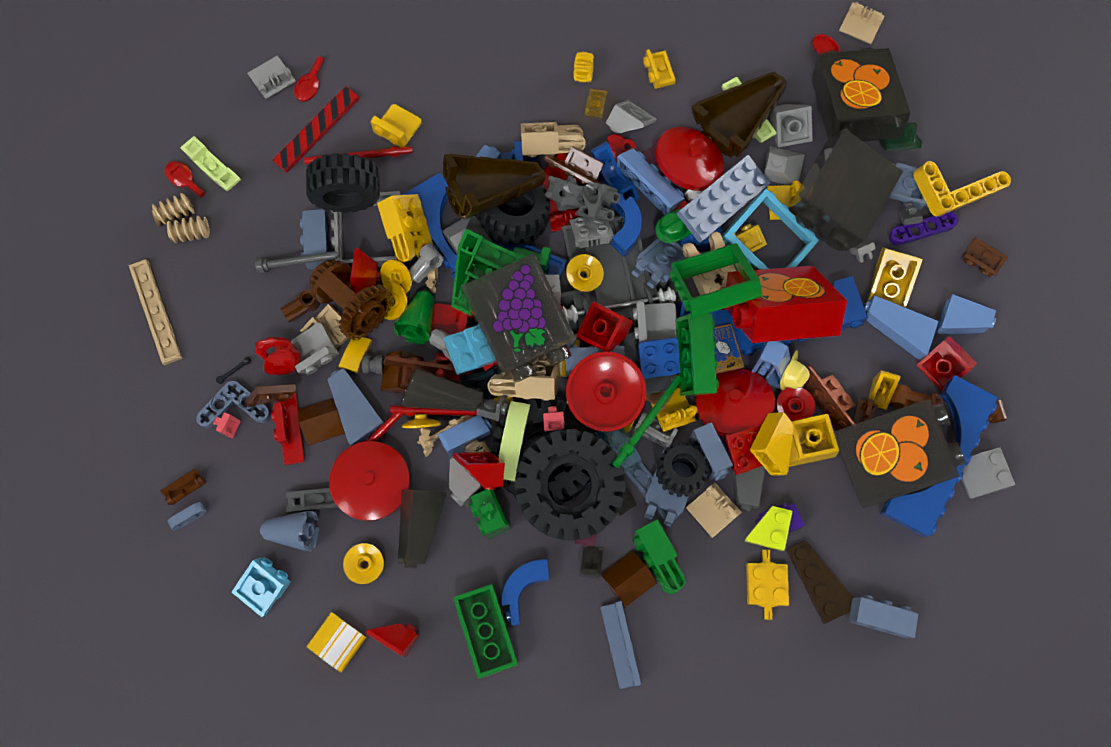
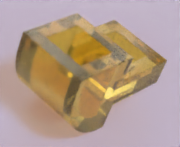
[584,88,607,119]

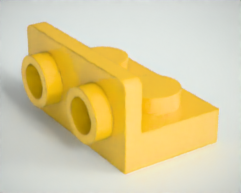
[734,223,767,252]

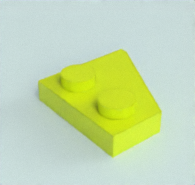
[745,506,792,551]

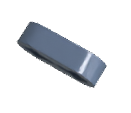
[167,502,207,531]

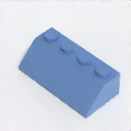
[617,148,685,215]

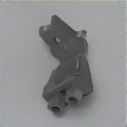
[545,175,621,224]

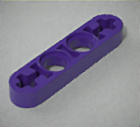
[888,212,959,246]

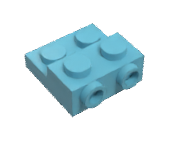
[443,324,497,375]
[232,557,291,617]

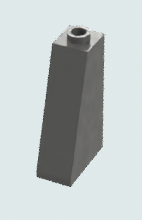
[730,453,765,512]

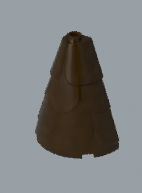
[691,71,787,157]
[443,154,546,219]

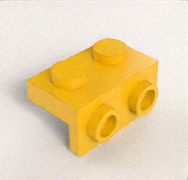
[643,49,676,89]

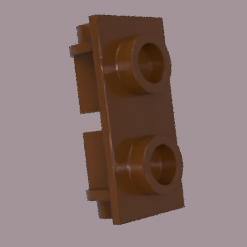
[849,399,878,438]
[160,468,206,505]

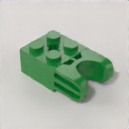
[632,519,685,594]

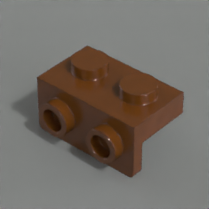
[962,237,1008,277]

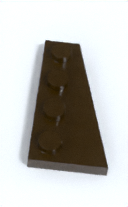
[786,541,853,624]

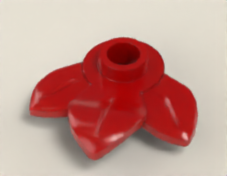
[607,134,636,163]

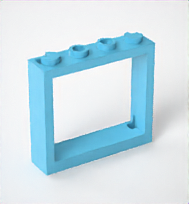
[721,189,819,270]

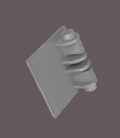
[247,56,296,99]
[569,217,613,248]

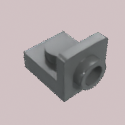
[477,395,509,421]

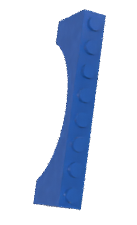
[403,173,457,280]
[710,276,868,356]
[880,375,998,537]

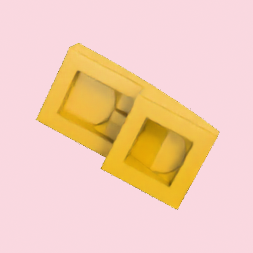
[339,337,372,373]

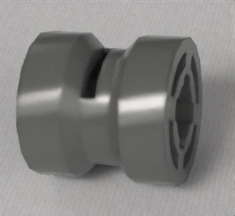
[362,355,384,374]

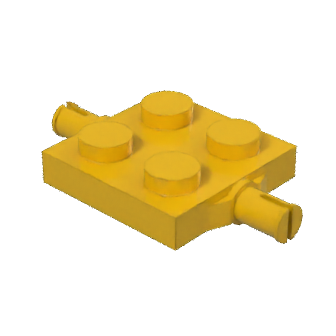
[746,550,789,620]

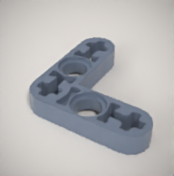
[196,381,271,429]

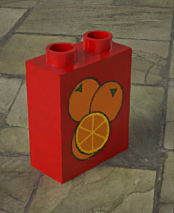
[719,266,847,343]

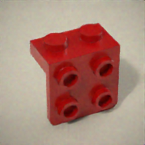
[431,303,473,335]

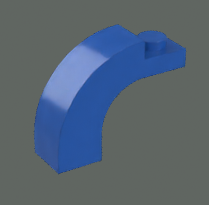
[590,142,639,201]
[611,192,642,257]
[502,559,549,626]

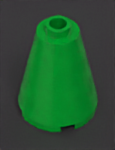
[393,290,435,345]

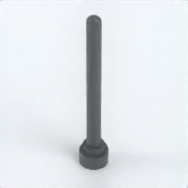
[255,251,339,273]

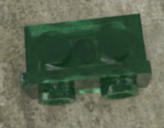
[879,122,922,151]

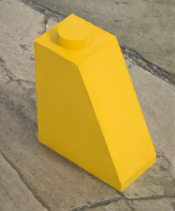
[750,412,794,475]

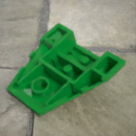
[451,229,536,322]

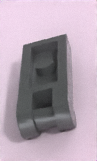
[285,488,339,514]

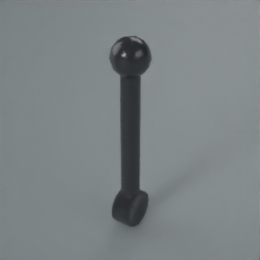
[216,357,251,384]

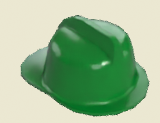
[655,208,692,243]

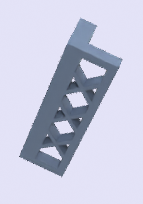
[600,601,641,689]

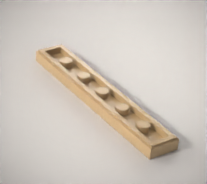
[129,259,183,366]

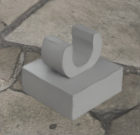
[849,241,876,263]

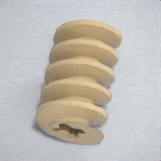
[152,193,195,227]
[167,216,210,243]

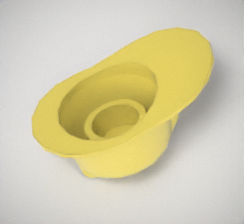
[780,350,810,390]

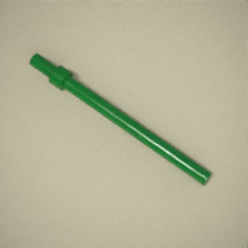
[612,375,683,468]

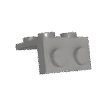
[633,302,676,342]
[291,323,339,375]

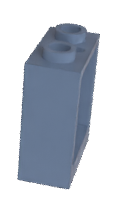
[689,422,733,481]

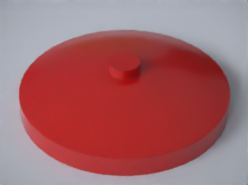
[655,127,724,191]
[566,352,646,432]
[696,368,775,437]
[329,441,410,521]

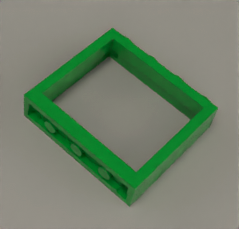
[669,243,763,318]

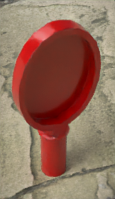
[812,34,843,61]
[294,56,324,102]
[165,161,205,198]

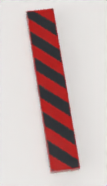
[272,86,359,173]

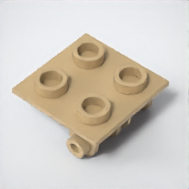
[839,2,885,44]
[686,483,742,538]

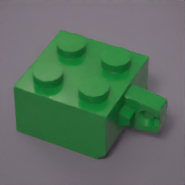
[469,489,510,539]

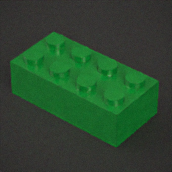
[675,313,719,396]
[453,584,518,679]

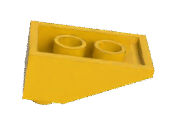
[868,247,923,308]

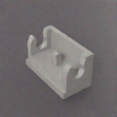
[634,412,678,447]

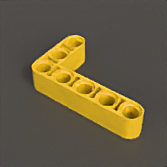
[913,161,1011,217]

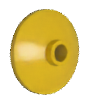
[566,254,604,292]
[380,259,412,294]
[382,282,407,320]
[401,414,441,428]
[343,543,384,584]

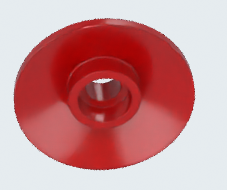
[776,387,815,422]

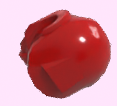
[255,337,301,375]

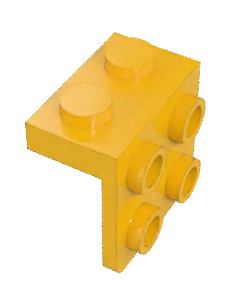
[370,104,422,147]

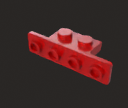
[271,392,305,465]

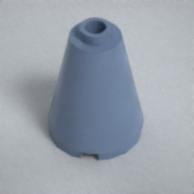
[260,511,319,551]

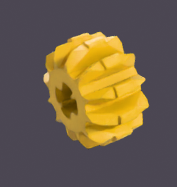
[574,52,594,83]

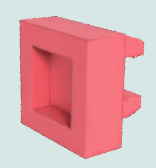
[543,406,564,431]
[213,413,241,439]

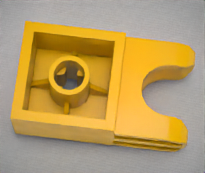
[377,194,434,262]
[789,414,839,467]

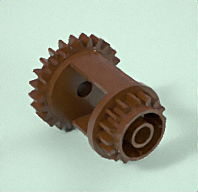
[309,259,393,340]

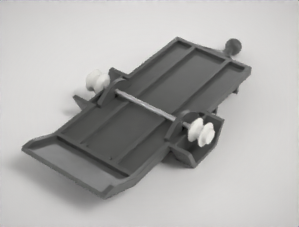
[560,191,676,395]

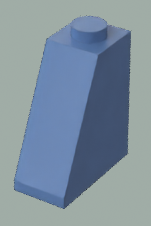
[935,294,996,334]
[438,415,492,458]

